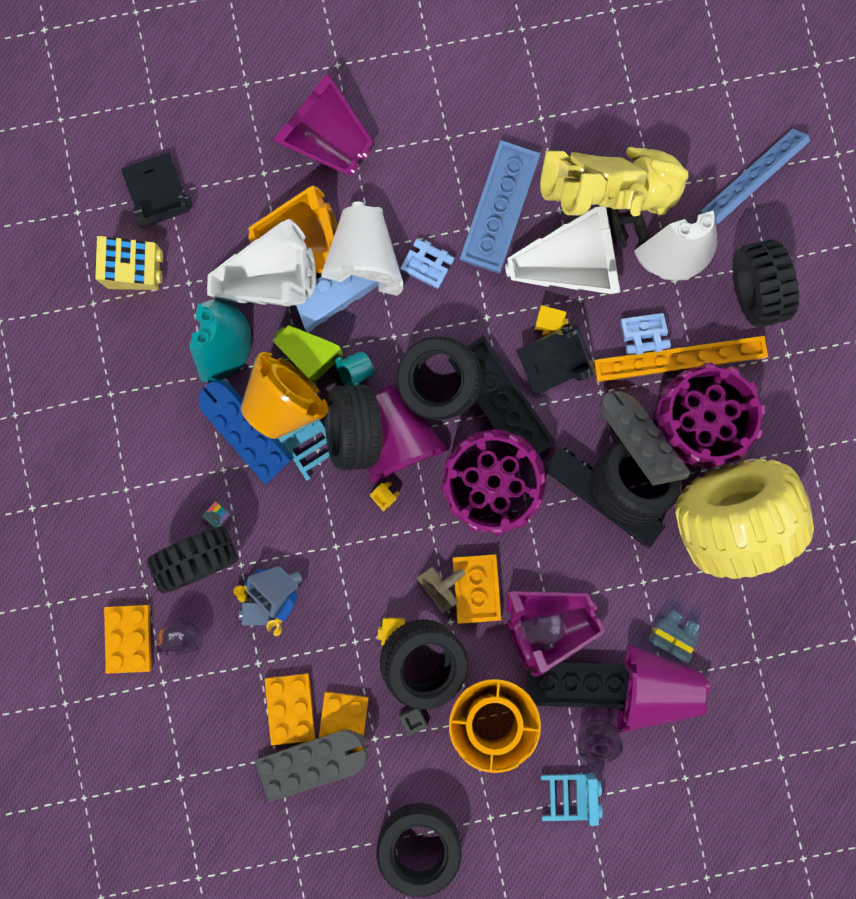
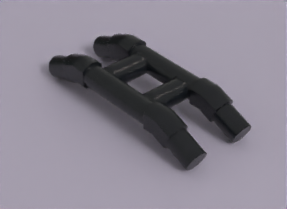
[608,207,648,248]

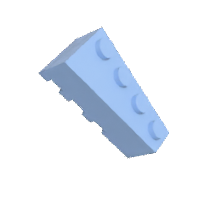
[296,275,380,333]

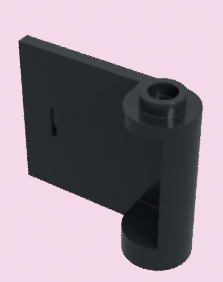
[121,152,192,228]
[516,323,596,396]

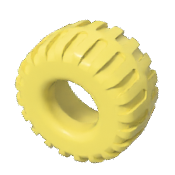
[675,459,814,579]

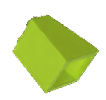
[272,325,344,383]

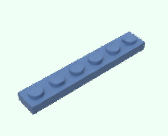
[700,129,810,225]

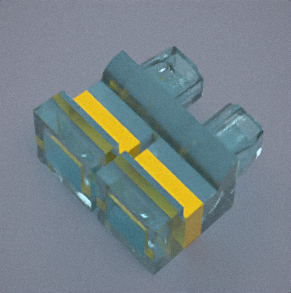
[647,610,701,663]

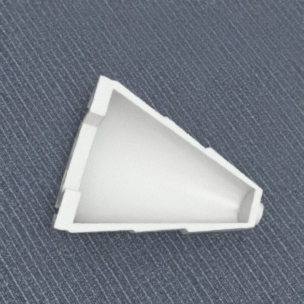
[505,206,620,294]
[207,219,316,306]

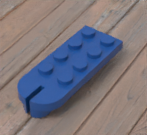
[199,380,294,485]

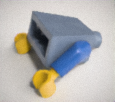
[234,567,302,636]

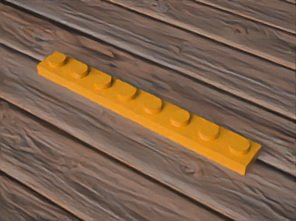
[593,336,768,382]

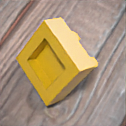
[370,482,399,512]

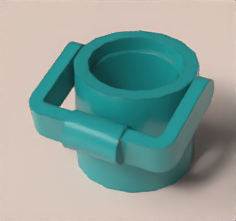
[335,351,374,385]

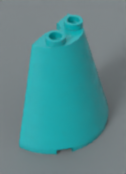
[190,299,252,383]

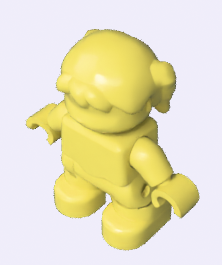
[540,147,688,216]

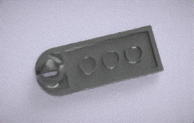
[599,391,691,485]
[254,729,370,803]

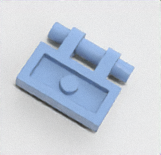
[400,238,455,289]
[620,313,671,355]

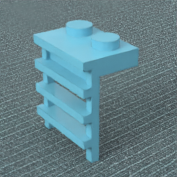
[278,420,330,481]
[541,773,602,826]

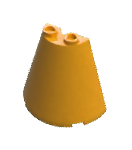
[248,186,338,273]

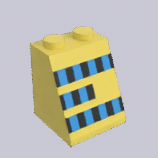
[96,236,163,290]

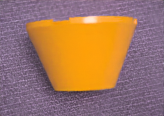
[241,352,329,439]
[449,679,541,773]

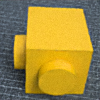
[534,305,568,336]
[378,617,405,646]

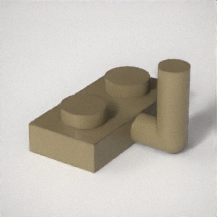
[417,567,465,613]

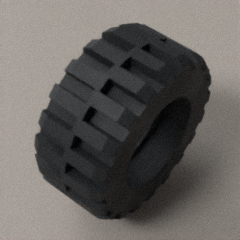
[732,239,800,328]
[147,526,238,594]

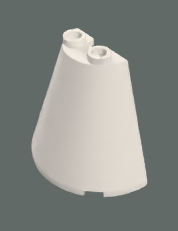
[322,202,403,296]
[634,211,717,281]

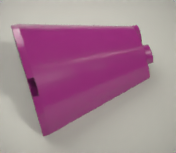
[273,74,373,176]
[367,385,449,484]
[506,591,606,676]
[617,645,710,733]

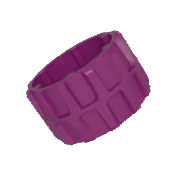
[652,362,766,469]
[441,429,546,536]

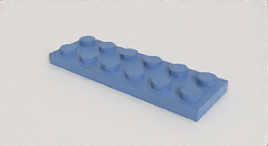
[460,140,541,274]

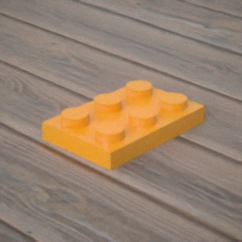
[453,554,501,624]
[104,605,152,674]
[265,673,316,745]
[319,691,369,752]

